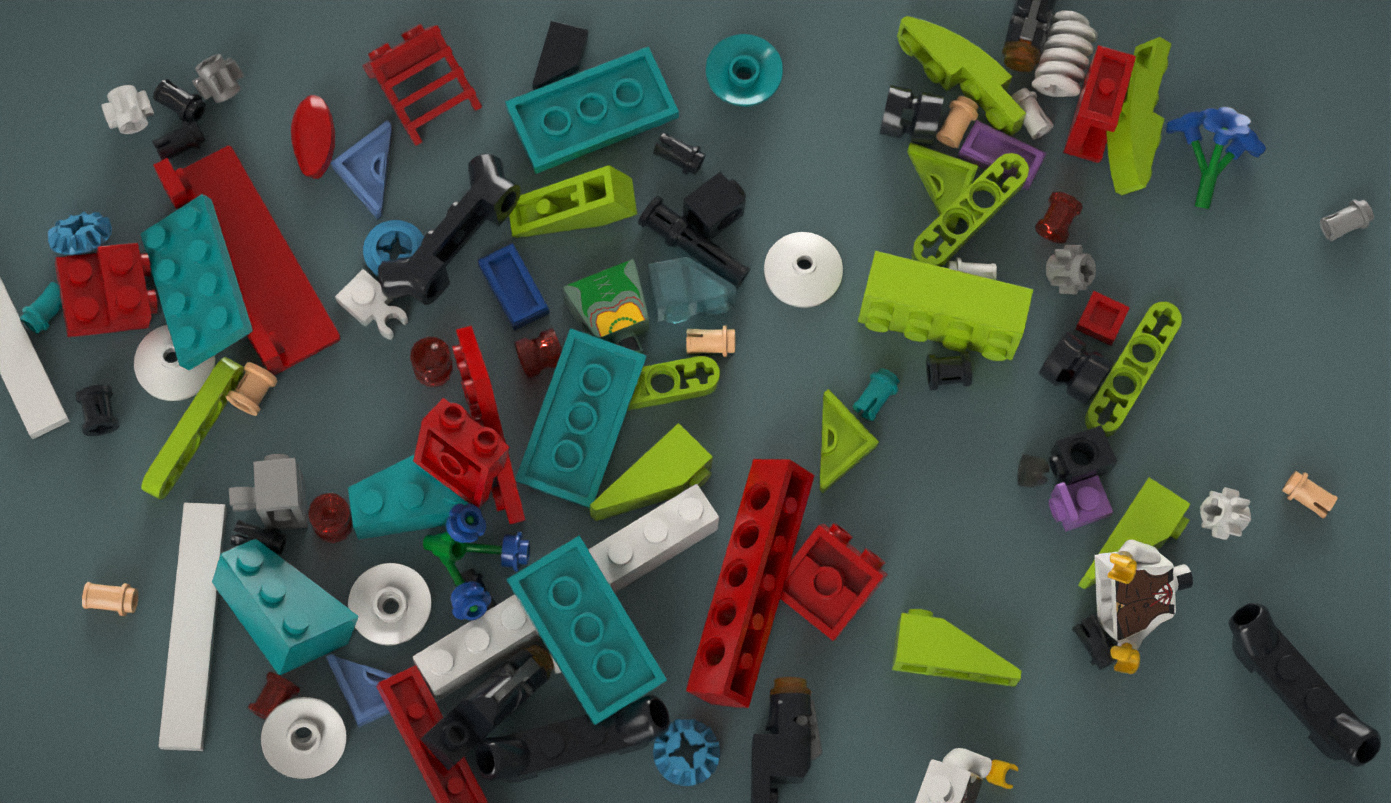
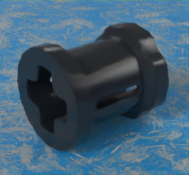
[926,351,972,390]
[75,385,120,436]

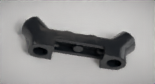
[378,154,521,305]
[1228,603,1381,767]
[475,695,670,783]

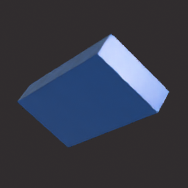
[477,243,549,331]

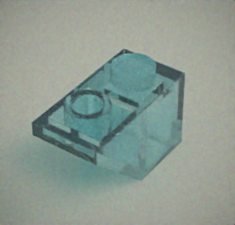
[648,257,736,323]

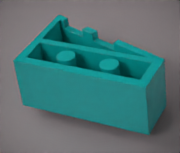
[348,454,469,540]
[212,539,359,676]

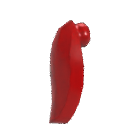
[291,95,335,179]

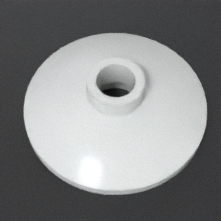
[764,232,843,308]
[134,325,215,401]
[348,563,432,645]
[261,697,346,779]

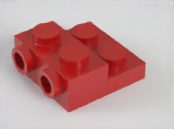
[55,243,158,337]
[413,398,510,509]
[780,523,888,641]

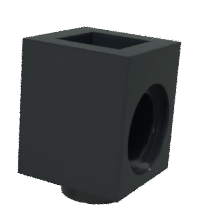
[683,171,746,240]
[1049,425,1117,486]

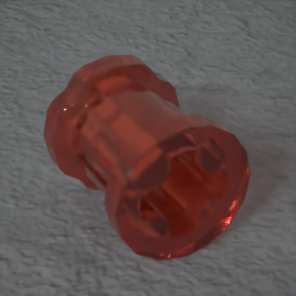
[1035,192,1083,244]
[247,671,300,720]

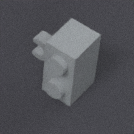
[229,454,308,530]

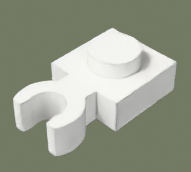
[335,269,408,340]

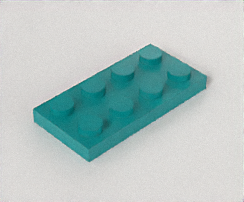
[505,46,679,174]
[140,194,253,370]
[515,328,647,509]
[506,535,667,725]

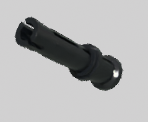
[638,196,751,289]

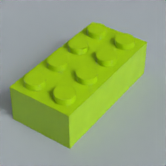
[857,251,1033,361]

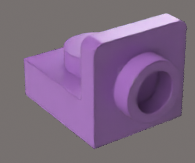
[1049,475,1113,532]

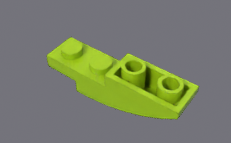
[897,16,1026,136]
[1107,37,1171,195]

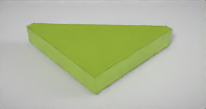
[907,142,978,234]
[819,389,879,493]

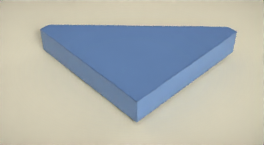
[331,120,392,219]
[326,654,393,727]

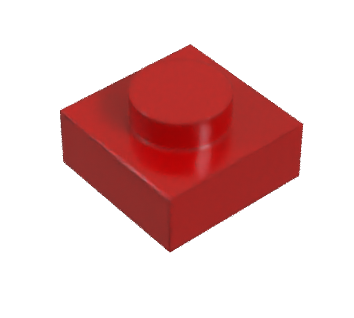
[1075,291,1130,346]

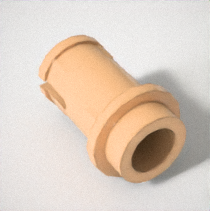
[936,96,979,148]
[686,325,736,357]
[1282,471,1338,519]
[82,582,138,616]

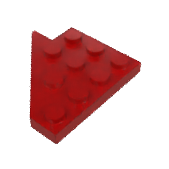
[452,326,525,524]

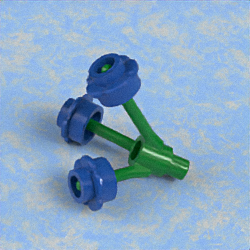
[423,503,530,620]

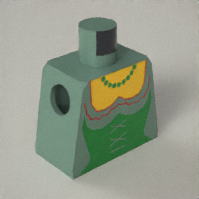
[563,259,649,354]

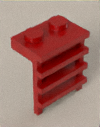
[362,23,482,146]

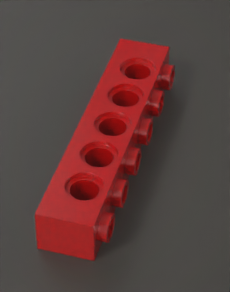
[686,459,815,708]

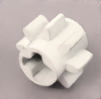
[101,85,154,134]
[1200,487,1251,540]

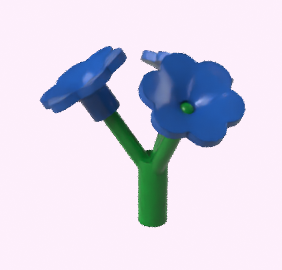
[1165,107,1266,209]

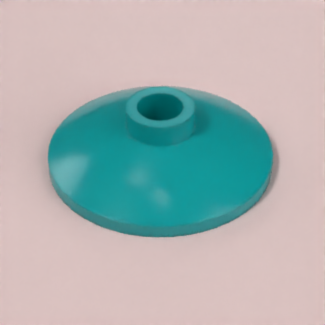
[705,34,783,107]

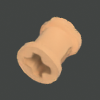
[226,362,278,416]

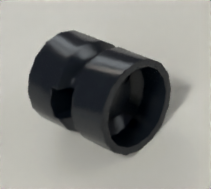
[879,85,944,146]
[1038,332,1115,406]

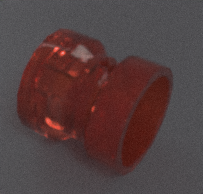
[514,328,562,379]
[410,336,453,387]
[308,493,353,543]

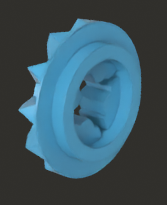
[47,212,112,255]
[363,220,424,277]
[653,719,720,786]

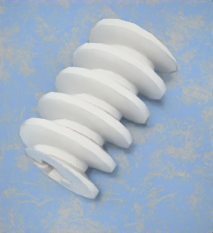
[1032,11,1098,97]

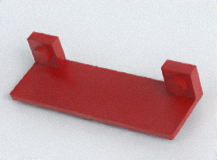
[153,146,341,376]

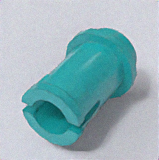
[20,282,62,334]
[852,368,900,421]

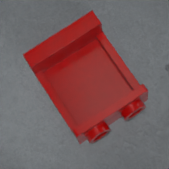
[1063,45,1136,163]

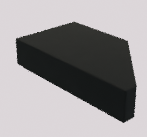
[532,21,588,90]

